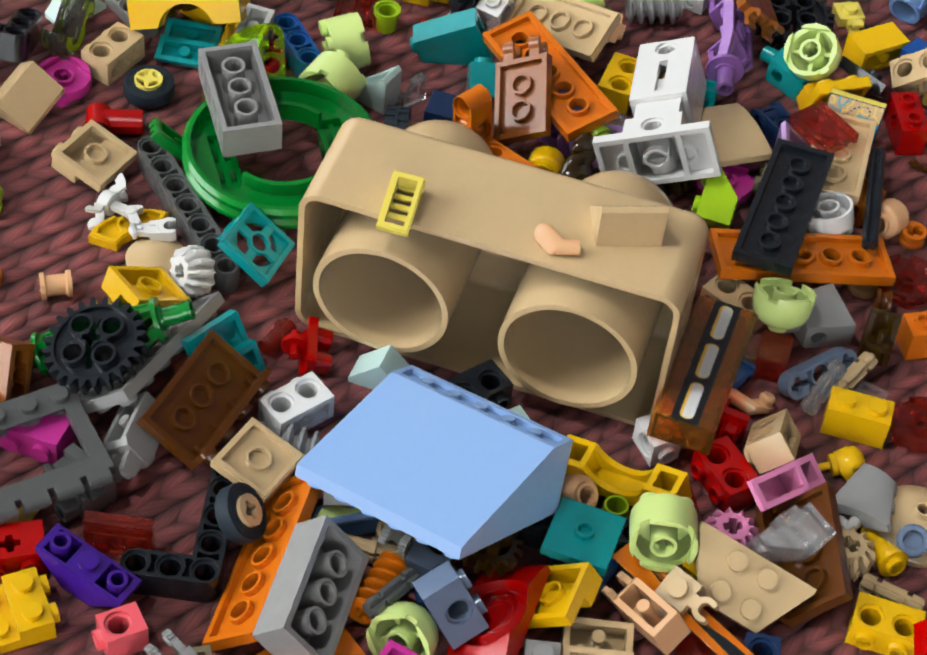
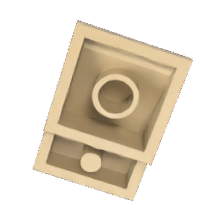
[701,103,772,167]
[560,617,635,655]

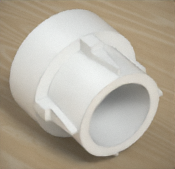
[808,191,855,235]

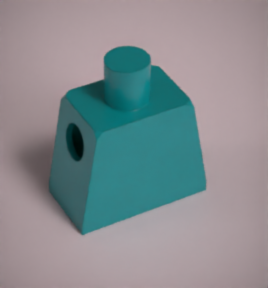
[759,45,823,102]

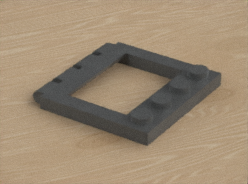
[0,383,115,524]

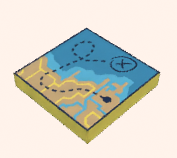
[825,88,887,156]

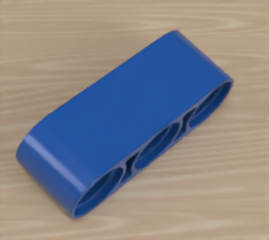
[273,12,321,78]

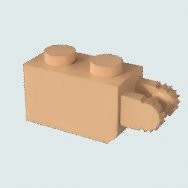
[601,570,691,655]

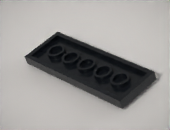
[731,138,835,276]

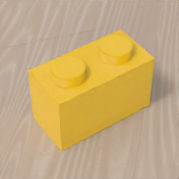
[842,22,910,72]
[820,386,895,449]

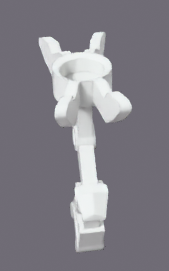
[85,173,177,242]

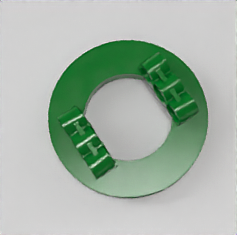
[182,77,374,229]

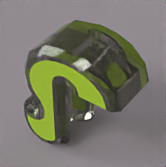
[40,0,95,56]

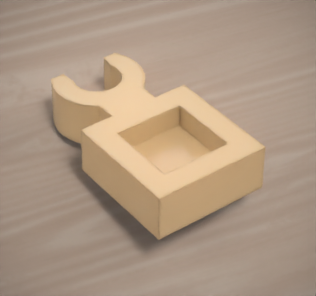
[654,565,720,626]

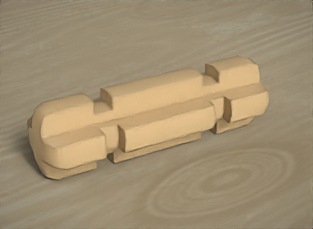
[827,351,878,395]
[859,573,925,610]

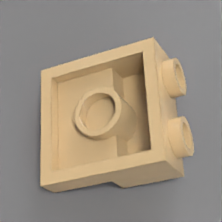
[51,119,138,193]

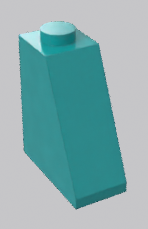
[410,7,494,65]

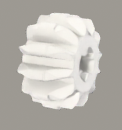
[169,245,217,298]

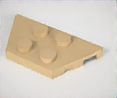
[695,521,817,633]

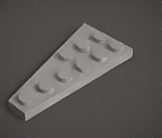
[76,291,225,414]

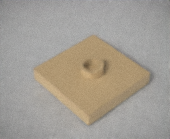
[210,417,305,504]

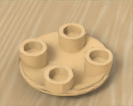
[125,237,183,277]

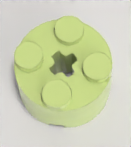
[318,12,371,69]
[299,50,367,100]
[629,492,699,572]

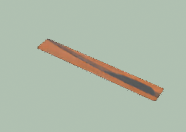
[612,543,754,655]

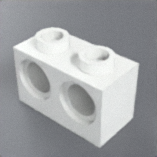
[258,371,335,437]

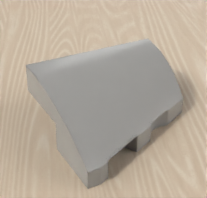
[836,463,898,533]

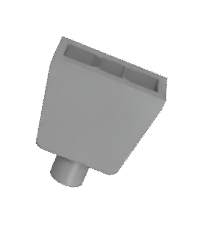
[780,283,856,348]

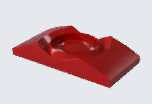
[447,565,551,655]

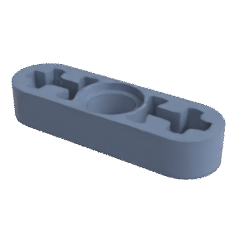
[778,346,858,400]

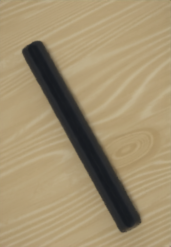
[861,147,886,250]

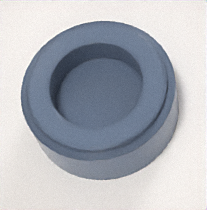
[896,524,927,558]

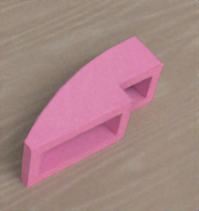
[746,453,826,512]

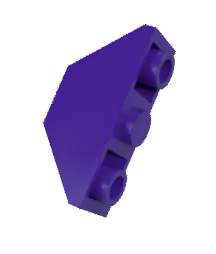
[35,523,142,608]

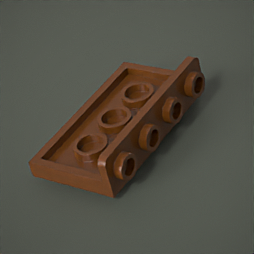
[136,330,272,470]
[755,482,854,628]

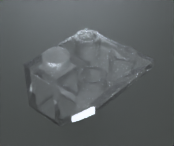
[745,502,837,562]

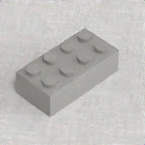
[198,41,283,157]
[252,515,369,655]

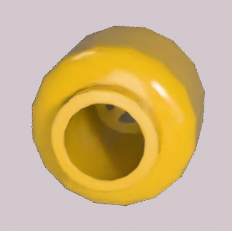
[528,145,565,173]

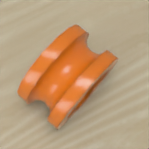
[898,221,927,250]

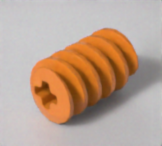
[348,550,407,625]

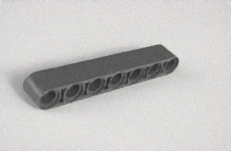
[137,135,240,295]

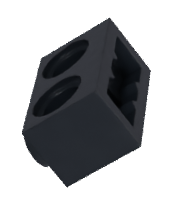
[446,359,514,408]

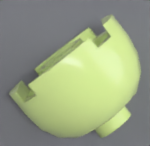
[783,23,842,81]
[752,277,817,333]
[366,601,439,655]

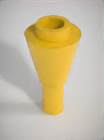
[860,527,908,577]

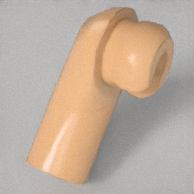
[534,223,580,256]
[727,388,776,415]

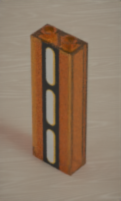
[646,295,758,455]

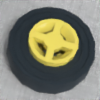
[123,65,175,109]

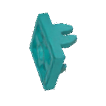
[217,202,295,287]

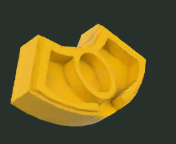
[88,209,169,252]

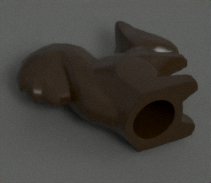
[557,133,600,180]

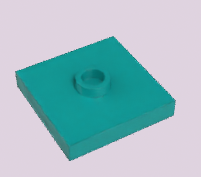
[540,496,627,577]

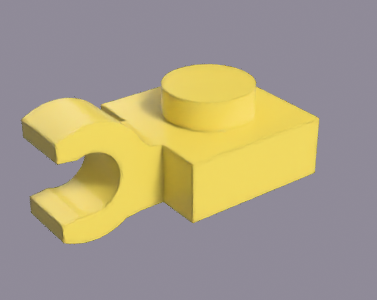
[832,1,866,34]

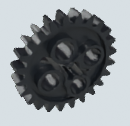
[754,0,835,48]
[42,296,150,395]

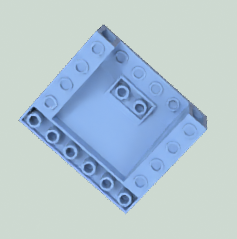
[295,365,573,560]

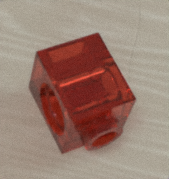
[752,330,794,383]

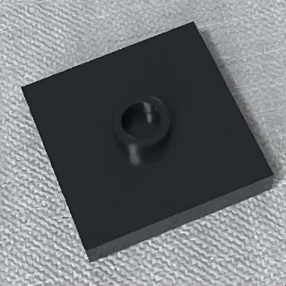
[839,56,894,102]

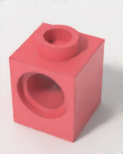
[91,601,149,655]

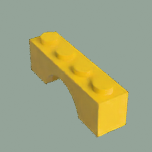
[127,0,247,30]
[566,434,692,507]

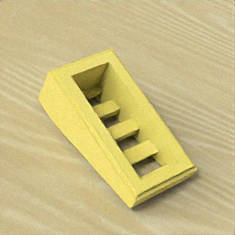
[376,170,426,238]

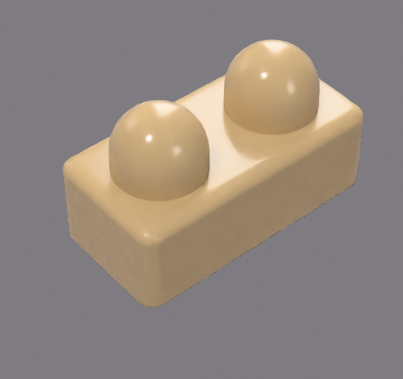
[295,117,709,426]

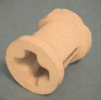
[39,269,73,300]

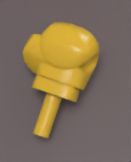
[818,446,865,481]

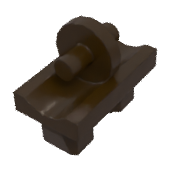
[857,307,902,367]

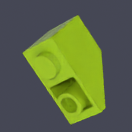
[692,169,738,229]

